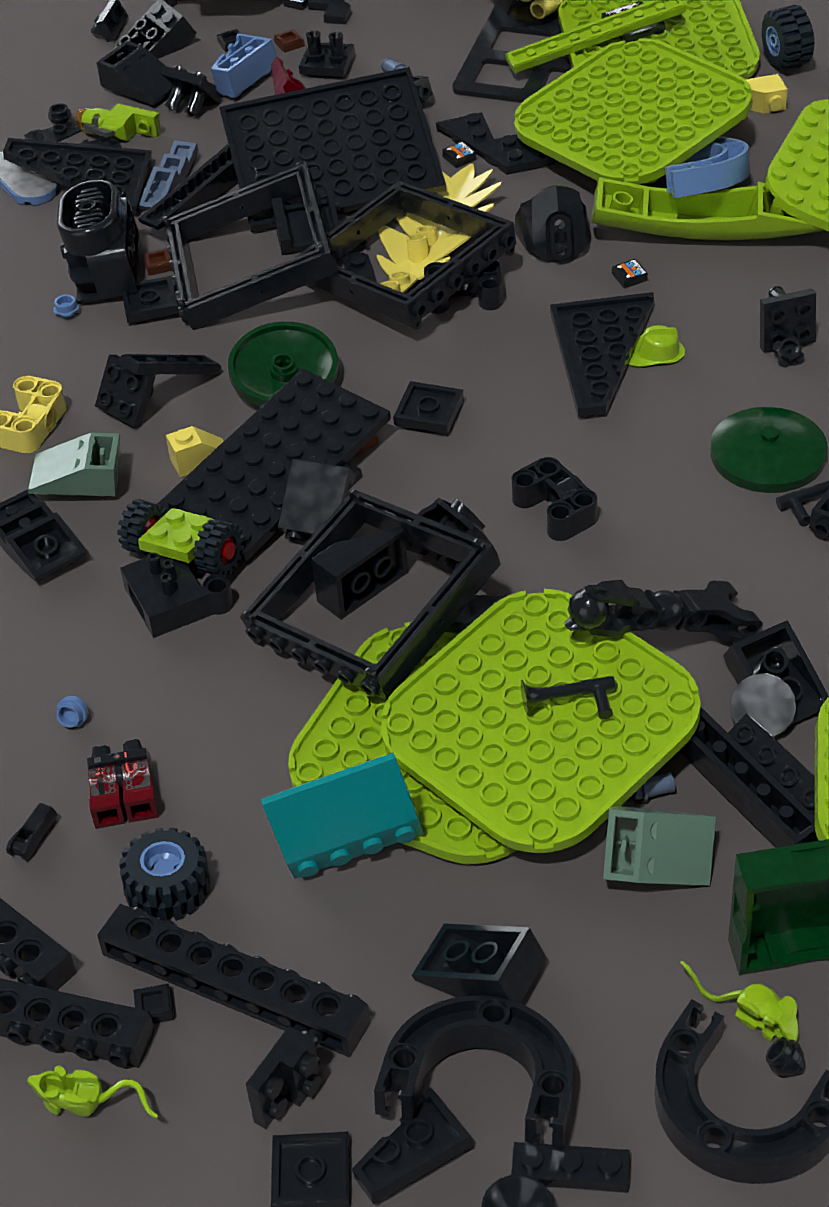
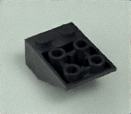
[114,0,197,59]
[96,41,173,106]

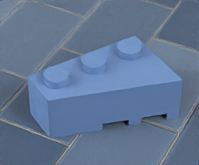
[211,33,277,98]

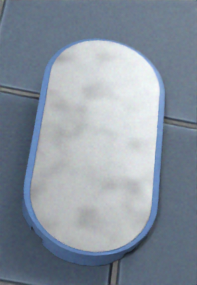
[0,151,59,205]

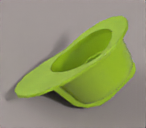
[627,325,685,367]

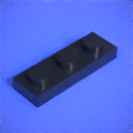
[511,1142,630,1193]

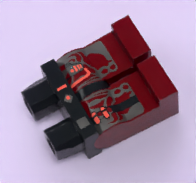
[87,739,159,829]

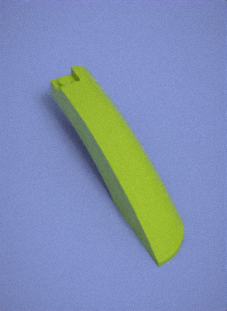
[591,177,824,240]

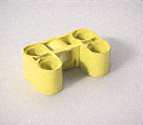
[0,376,67,453]

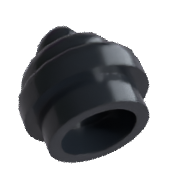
[766,1037,805,1076]

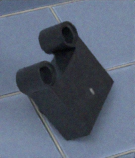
[120,553,234,638]

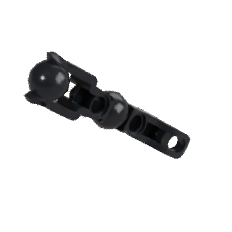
[564,580,763,643]

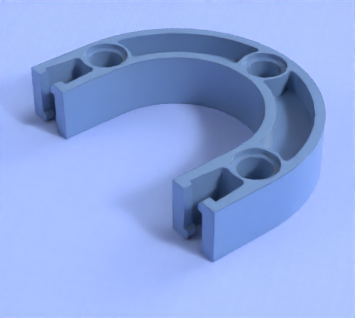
[665,137,750,198]

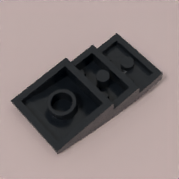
[0,489,88,581]

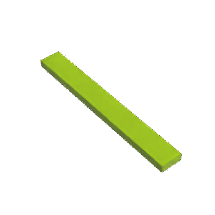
[505,0,687,73]

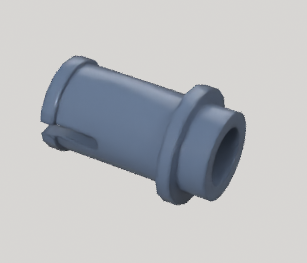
[381,57,407,72]
[632,771,675,802]

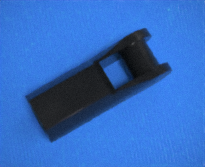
[6,803,57,861]

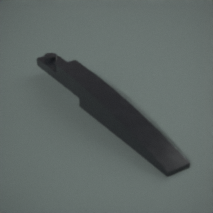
[138,144,238,230]

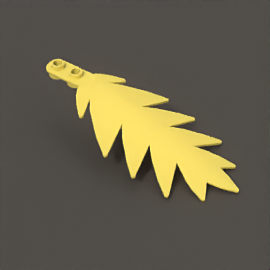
[376,164,501,293]

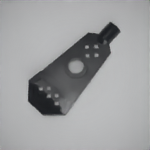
[24,120,84,142]

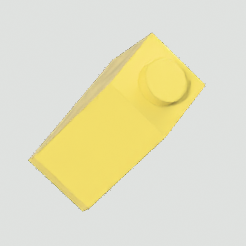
[746,74,788,114]
[166,426,224,477]

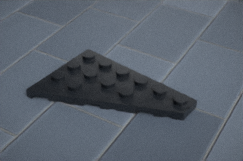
[3,138,152,214]
[550,292,654,417]

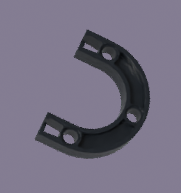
[374,995,574,1149]
[655,999,829,1184]

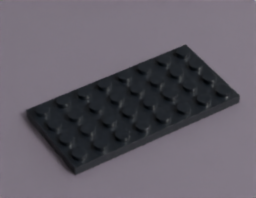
[157,368,391,562]

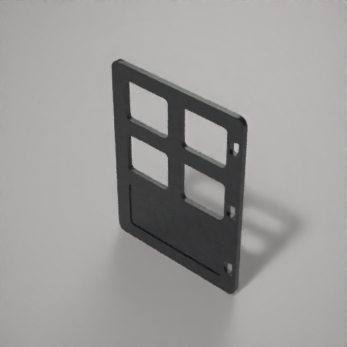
[452,0,572,103]

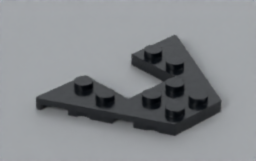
[436,112,556,175]

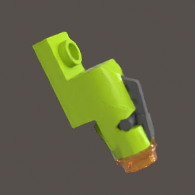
[75,103,162,141]

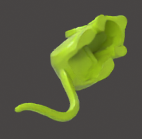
[680,961,799,1042]
[27,1066,158,1118]

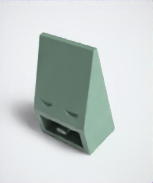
[28,433,121,497]
[603,806,716,886]

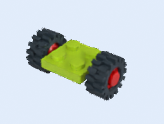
[117,499,245,577]

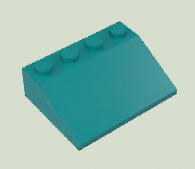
[261,752,423,879]

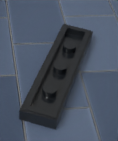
[119,354,221,375]

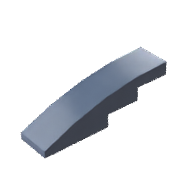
[138,140,199,210]

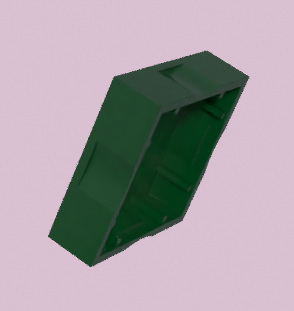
[728,839,829,975]

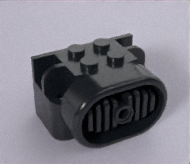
[57,180,140,304]

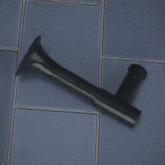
[776,481,829,526]
[521,676,616,719]

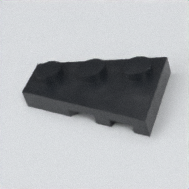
[352,1087,472,1204]

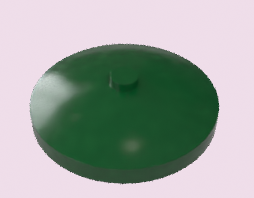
[228,321,338,406]
[710,407,828,493]

